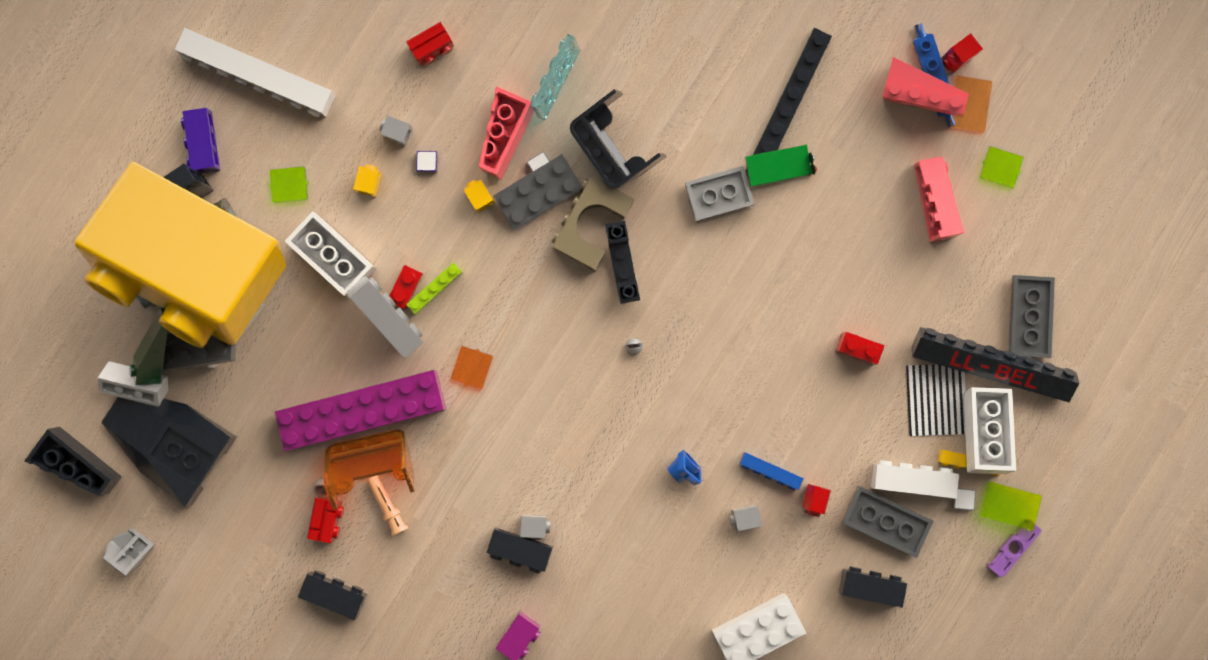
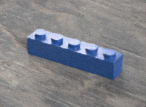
[739,452,804,491]

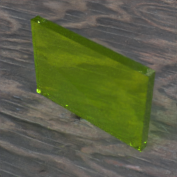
[980,481,1042,531]

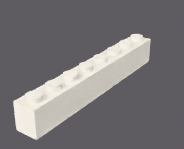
[175,28,336,117]

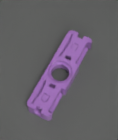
[986,519,1041,577]

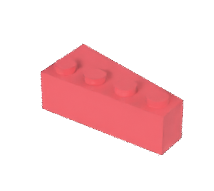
[882,57,969,117]
[479,86,536,180]
[914,156,964,242]

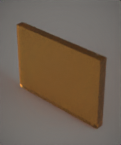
[950,75,992,132]

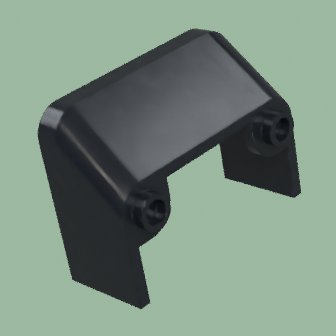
[570,89,667,188]

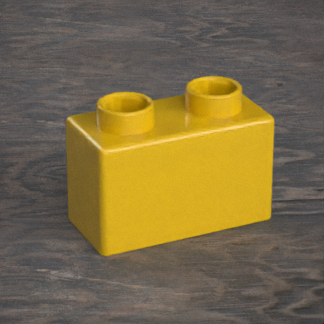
[75,162,286,348]

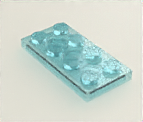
[531,34,581,120]

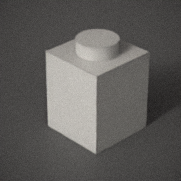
[379,116,413,147]
[729,505,762,531]
[520,515,550,538]

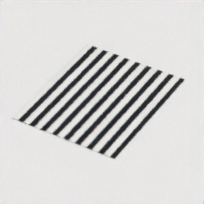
[906,364,966,436]

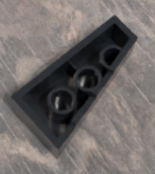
[24,426,122,496]

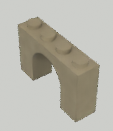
[552,176,634,272]

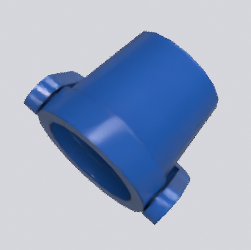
[667,450,702,485]

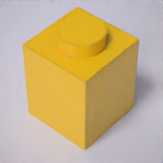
[353,164,382,197]
[464,180,494,213]

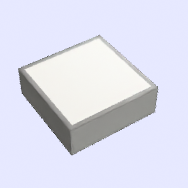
[527,151,550,172]
[952,488,976,510]

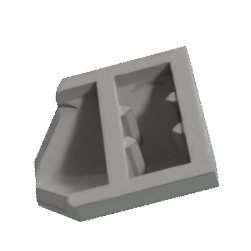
[104,528,155,576]

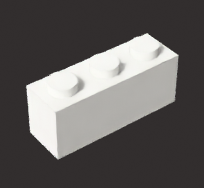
[98,362,169,407]

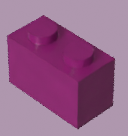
[495,611,541,660]

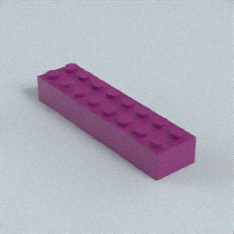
[274,370,447,451]

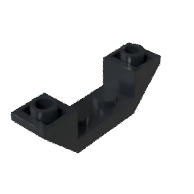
[605,221,640,304]

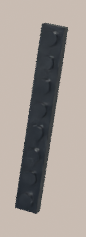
[745,27,832,172]

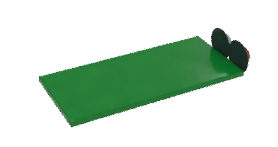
[745,144,817,187]

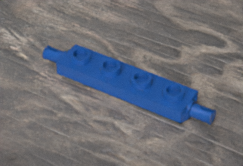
[913,23,956,128]

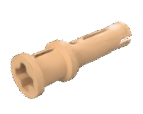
[366,475,408,537]

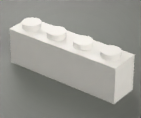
[871,460,959,499]

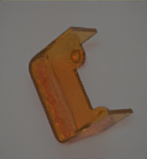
[324,429,414,510]

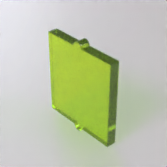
[980,146,1024,188]
[269,166,309,203]

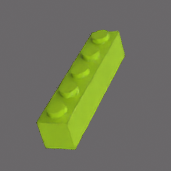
[407,262,463,315]

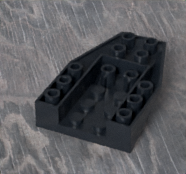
[101,397,237,507]

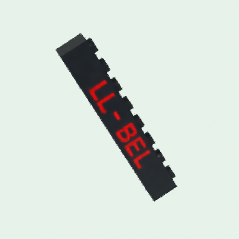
[911,327,1080,403]

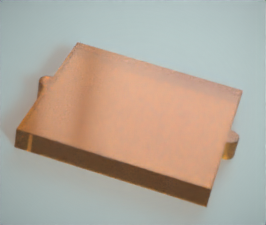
[451,346,493,389]

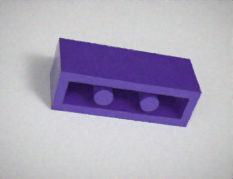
[181,108,220,173]

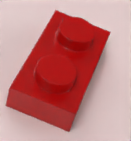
[389,265,423,310]

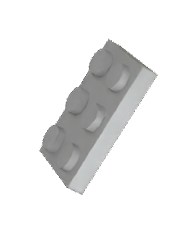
[685,166,754,222]

